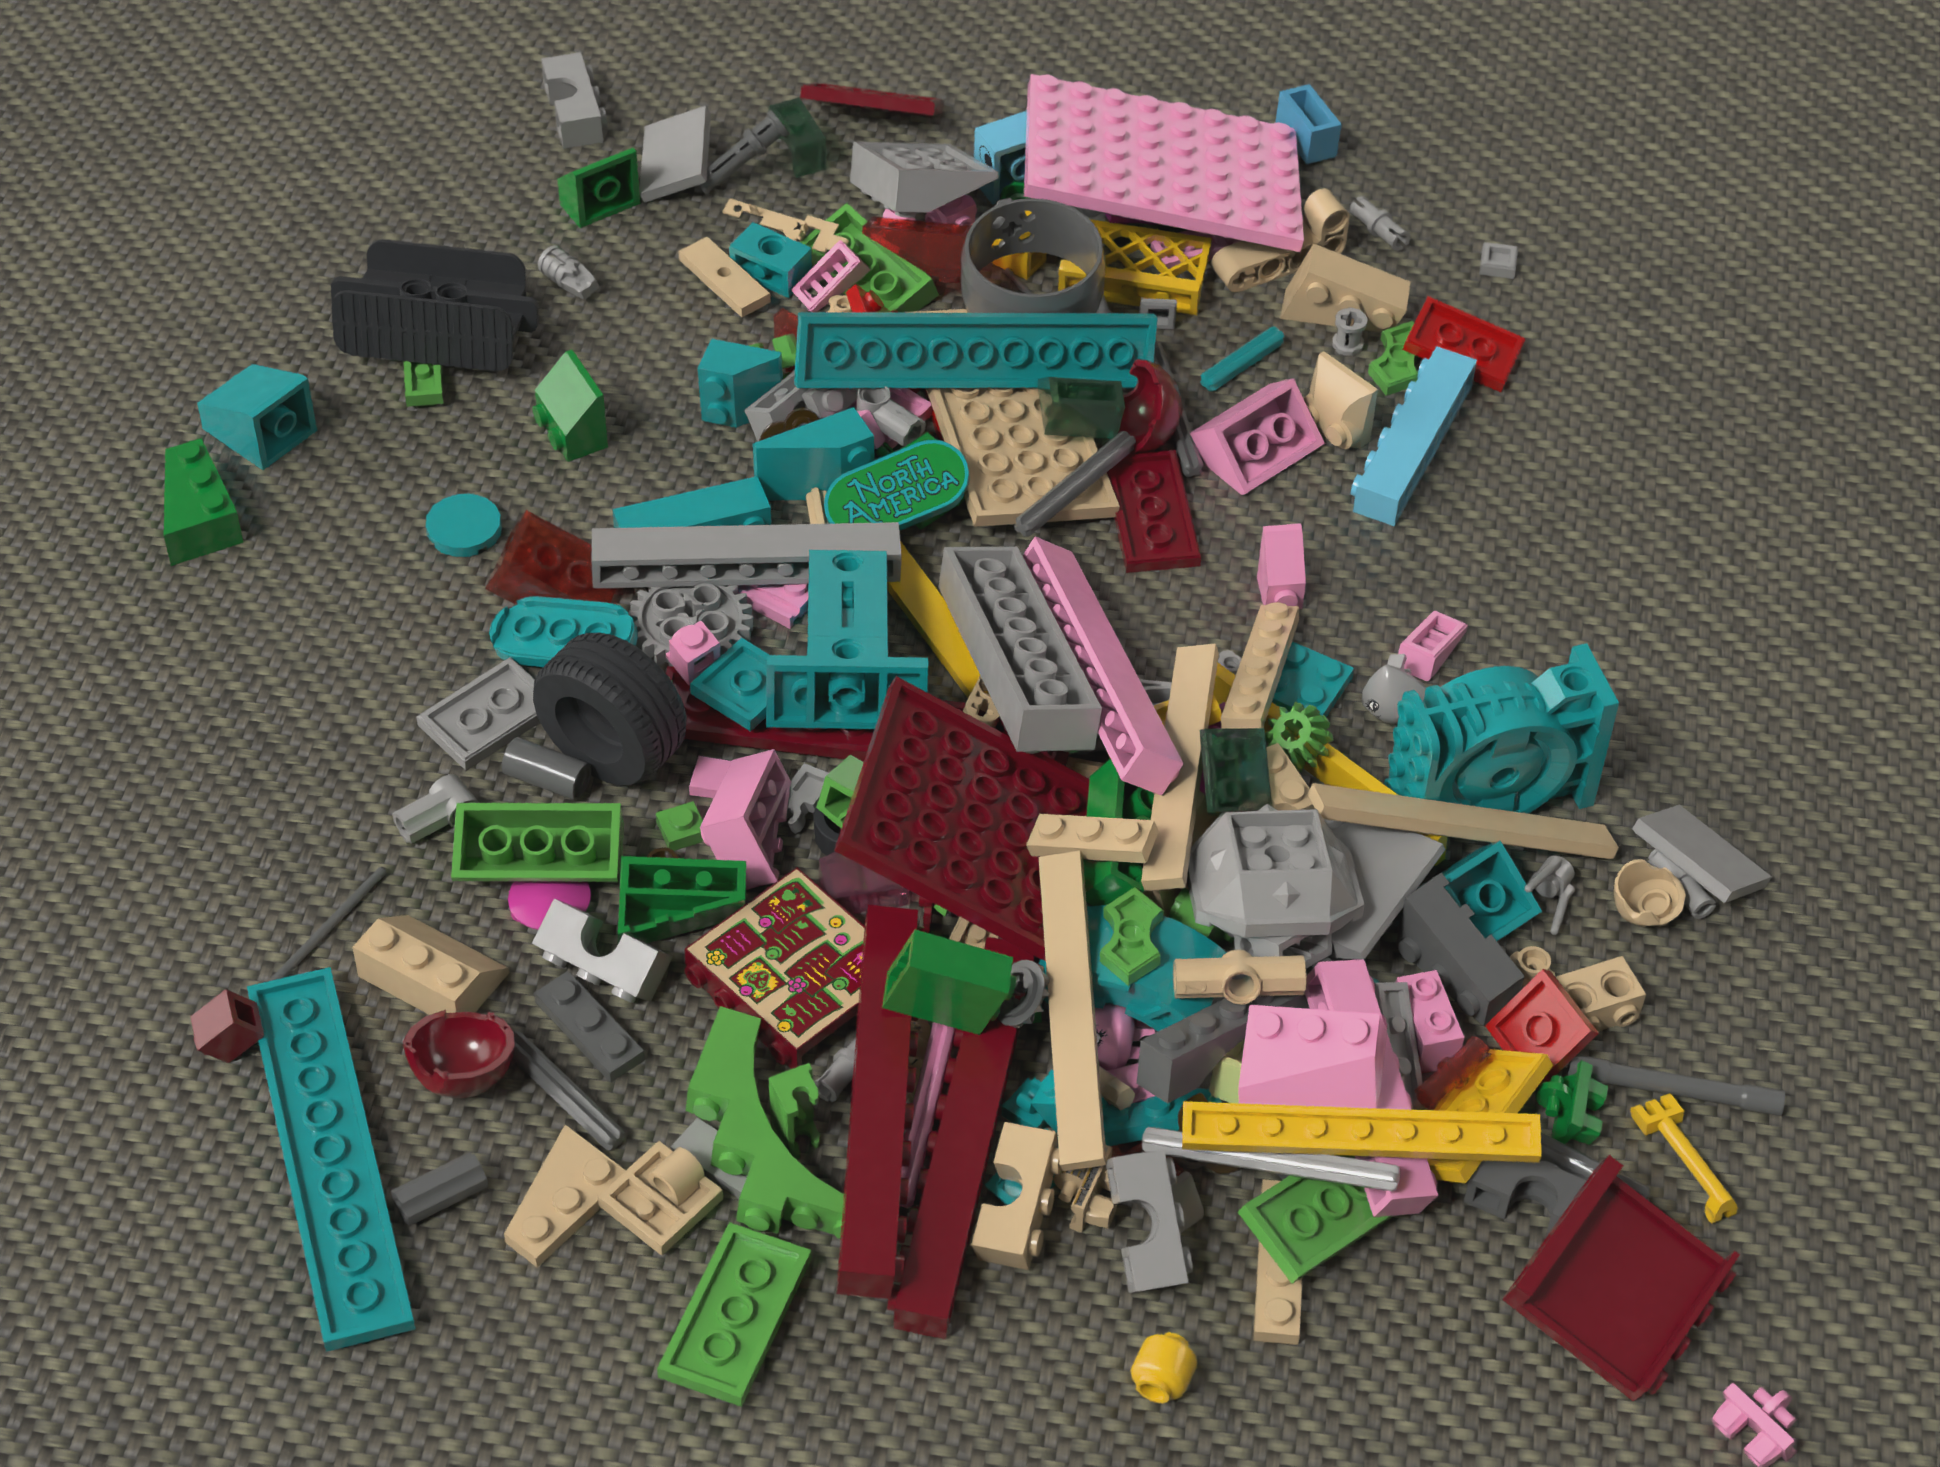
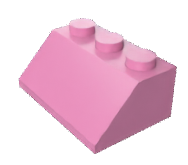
[1190,378,1325,495]

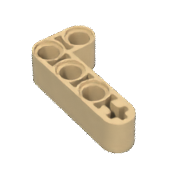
[1211,188,1350,292]

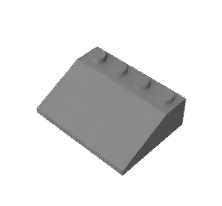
[850,141,998,218]
[1324,819,1445,960]

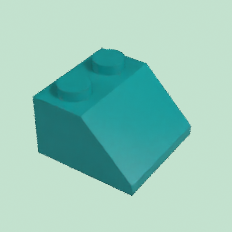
[697,338,783,428]
[1417,841,1542,941]

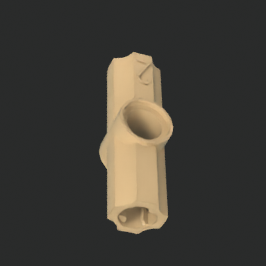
[1173,949,1306,1005]

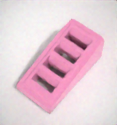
[791,239,871,312]
[1398,611,1468,681]

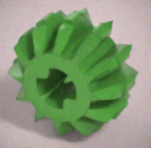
[1263,702,1334,773]

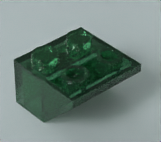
[1037,377,1125,439]
[1199,728,1272,816]

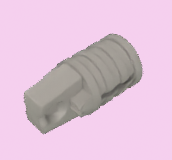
[538,245,599,300]

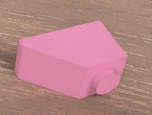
[1257,523,1306,609]

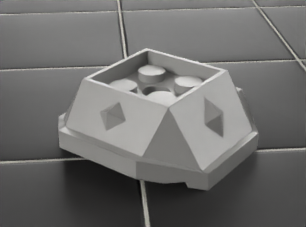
[1187,804,1364,937]

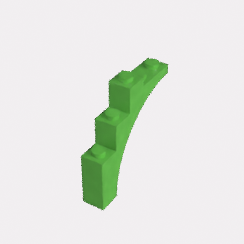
[685,1006,844,1239]

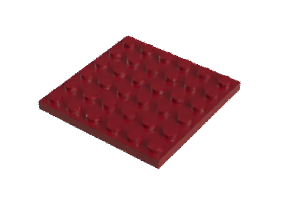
[834,676,1090,961]

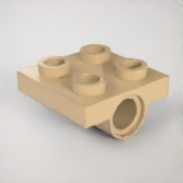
[597,1141,723,1256]

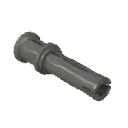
[699,110,790,195]

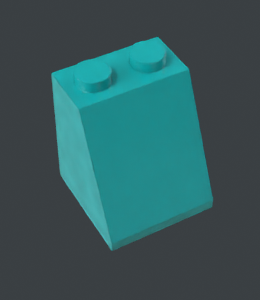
[197,364,317,470]

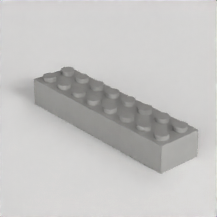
[938,547,1102,754]

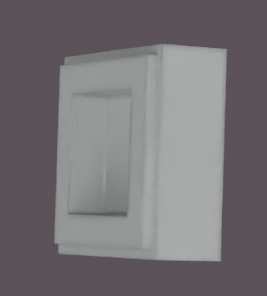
[1479,242,1518,279]

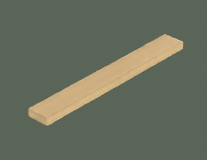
[1141,644,1219,891]
[1308,783,1619,859]
[1039,850,1107,1171]

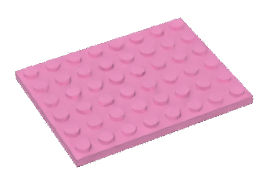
[1024,74,1304,252]

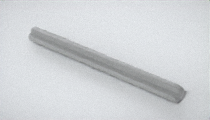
[1142,1127,1400,1192]

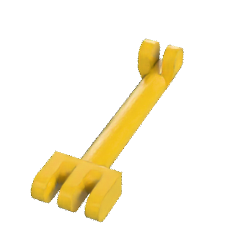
[1630,1093,1738,1223]

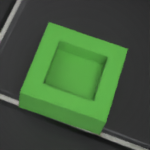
[656,801,704,851]

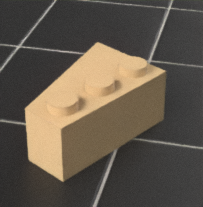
[1280,243,1411,333]

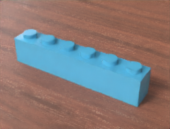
[1350,346,1477,526]

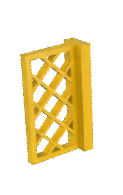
[1058,219,1212,315]

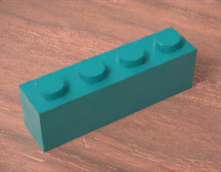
[612,476,771,528]

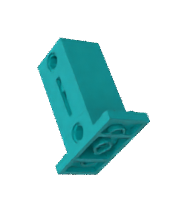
[766,549,928,729]

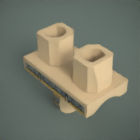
[1053,1145,1117,1233]

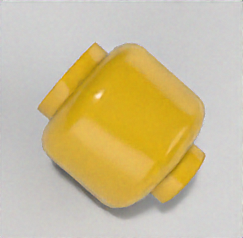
[1131,1332,1197,1403]

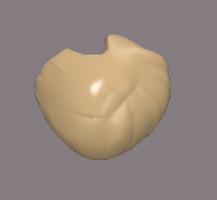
[1614,859,1686,927]

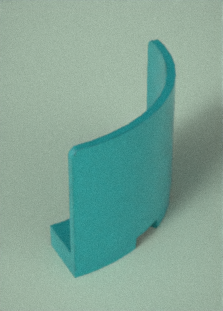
[1039,905,1227,1031]

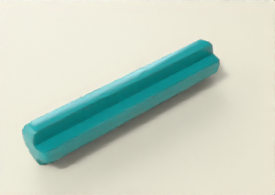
[1200,326,1285,392]

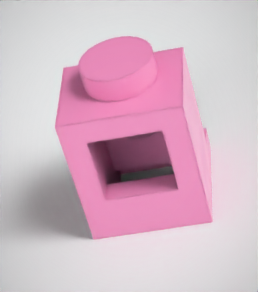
[666,621,720,685]

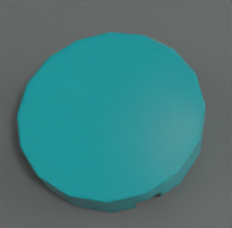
[426,494,502,557]

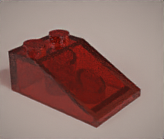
[862,216,972,283]
[485,510,617,605]

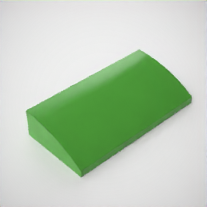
[800,203,939,313]

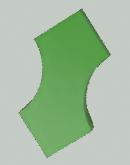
[1368,321,1419,396]
[1100,887,1164,986]

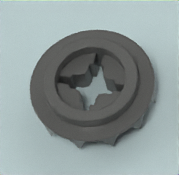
[997,960,1050,1029]

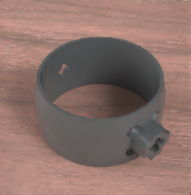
[961,198,1106,313]

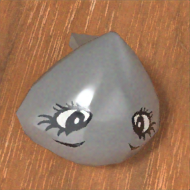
[1361,654,1426,724]

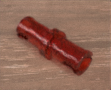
[1414,1036,1491,1110]

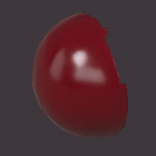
[1110,359,1183,454]
[403,1009,515,1099]

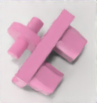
[1712,1383,1796,1467]

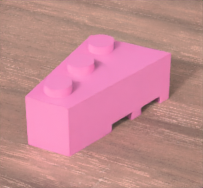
[700,749,791,890]

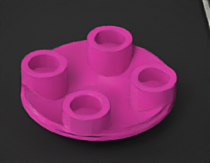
[508,881,591,930]

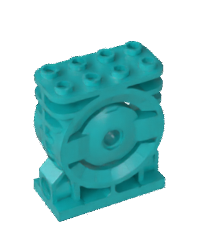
[1384,643,1619,814]

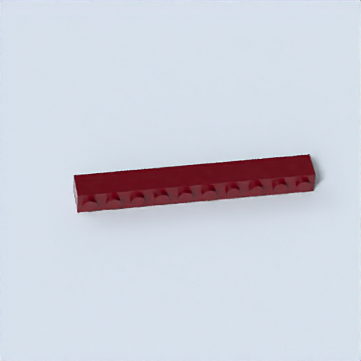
[836,904,925,1299]
[887,937,1036,1340]

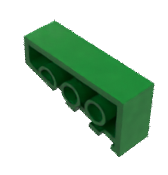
[1083,759,1155,906]

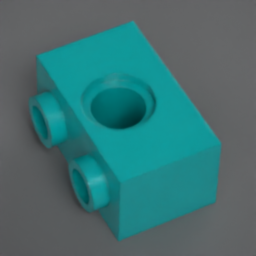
[729,222,812,298]

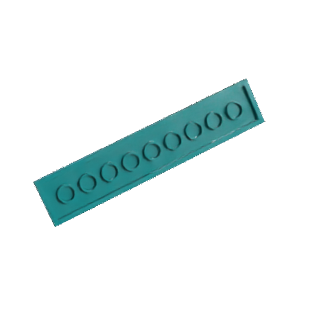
[794,312,1158,388]
[247,967,415,1352]

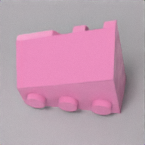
[1238,1005,1387,1108]

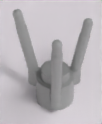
[1525,856,1575,935]

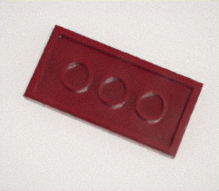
[800,82,944,115]
[1106,450,1201,573]

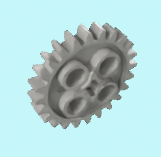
[628,583,753,666]

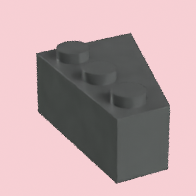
[1396,873,1525,1026]

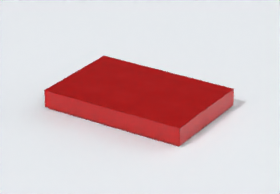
[1402,296,1526,392]

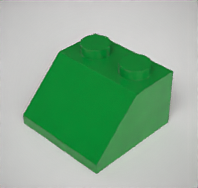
[557,147,640,228]
[532,349,608,462]

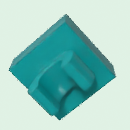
[1002,1078,1048,1129]

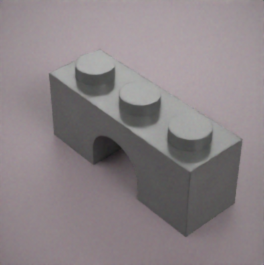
[1464,1161,1587,1237]

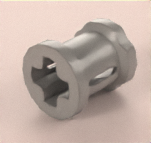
[1332,308,1367,356]

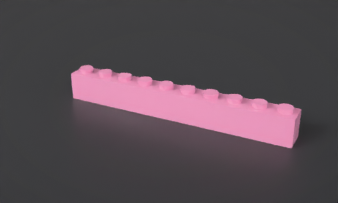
[1023,537,1184,796]

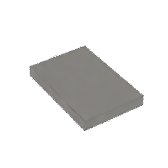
[639,106,711,202]
[416,657,540,770]
[1632,805,1772,903]

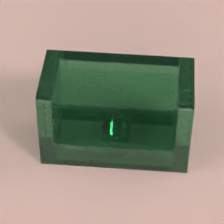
[768,97,827,178]

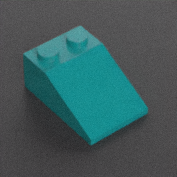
[753,407,874,501]

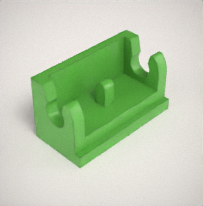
[769,1063,820,1160]

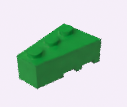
[164,438,244,566]
[617,856,746,945]

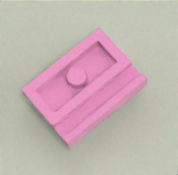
[729,584,809,629]

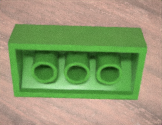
[451,803,624,882]

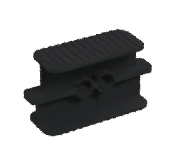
[330,239,539,371]

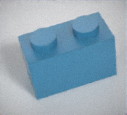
[1275,84,1342,164]

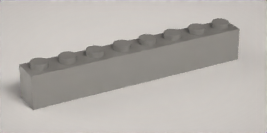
[592,522,901,588]

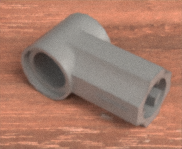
[857,386,925,446]
[392,774,479,844]

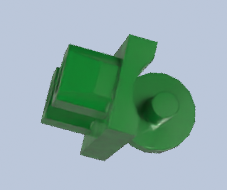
[1535,1060,1608,1145]

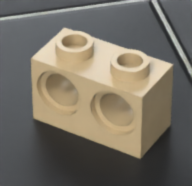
[1556,956,1646,1032]

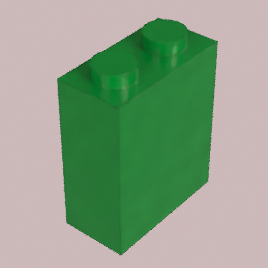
[882,930,1016,1035]

